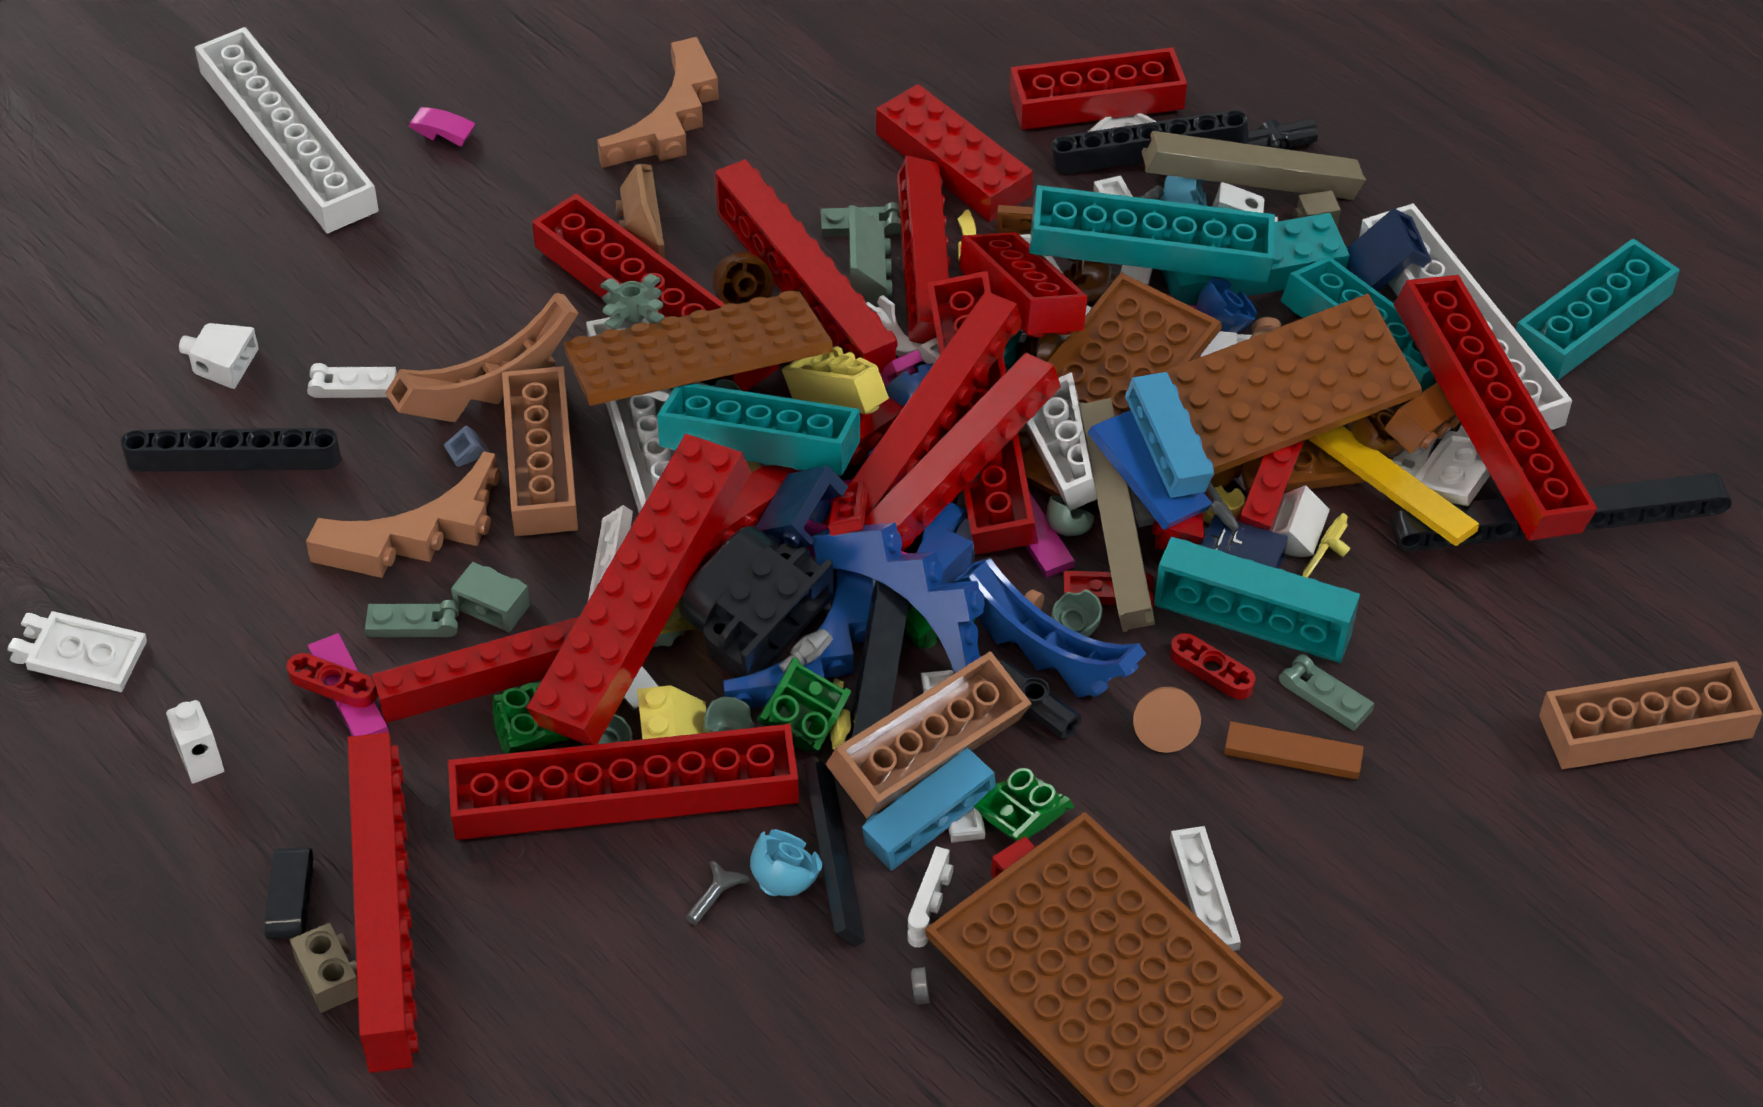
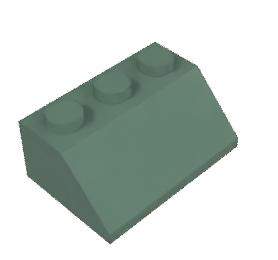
[849,205,892,308]

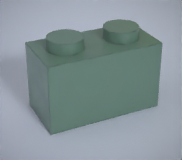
[451,562,530,633]

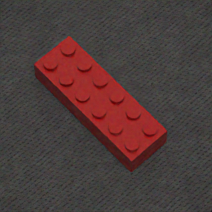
[1009,47,1187,130]
[876,84,1033,223]
[959,232,1088,337]

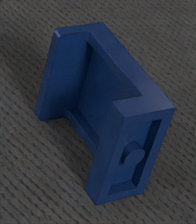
[1347,208,1432,294]
[756,465,848,549]

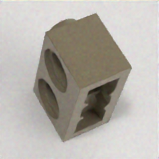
[290,923,358,1013]

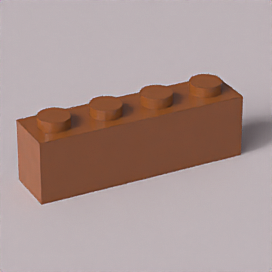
[1384,382,1461,454]

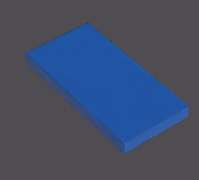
[1087,410,1212,530]

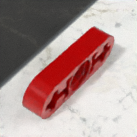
[1170,633,1256,700]
[286,653,377,708]

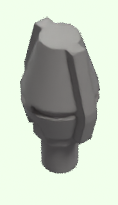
[779,629,833,673]

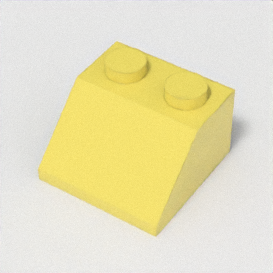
[637,685,706,739]

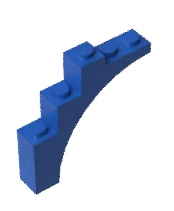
[867,447,973,583]
[812,522,984,674]
[952,558,1146,698]
[723,569,874,708]

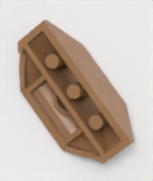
[616,164,665,259]

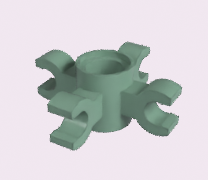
[600,274,665,329]

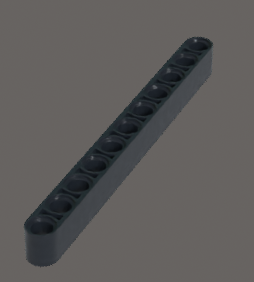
[1390,473,1732,552]

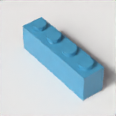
[1125,372,1214,498]
[862,747,996,871]

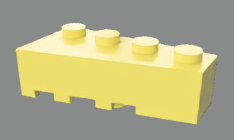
[781,346,889,414]

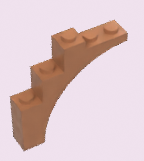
[597,37,719,168]
[385,293,579,423]
[306,451,501,578]

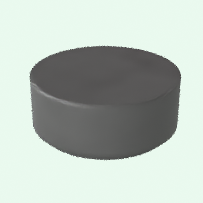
[911,967,930,1005]

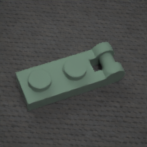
[820,202,901,237]
[365,600,460,638]
[1279,654,1375,731]

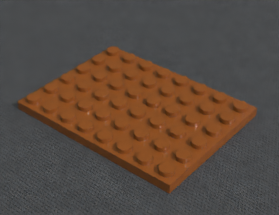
[925,812,1284,1107]

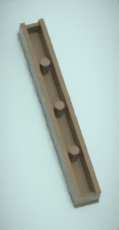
[1141,131,1366,200]
[1080,398,1155,632]

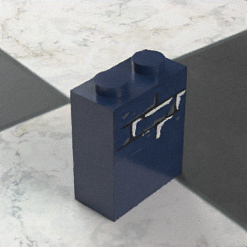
[1200,514,1288,569]

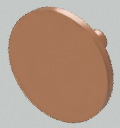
[1133,687,1201,753]

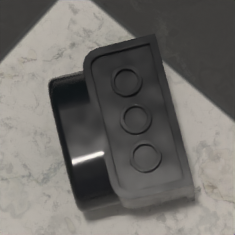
[679,526,834,678]

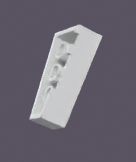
[1024,372,1097,510]

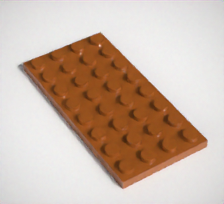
[1018,272,1222,509]
[563,291,833,406]
[1160,293,1422,474]

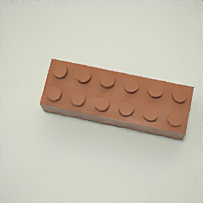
[502,366,578,536]
[826,651,1032,819]
[1539,661,1762,769]

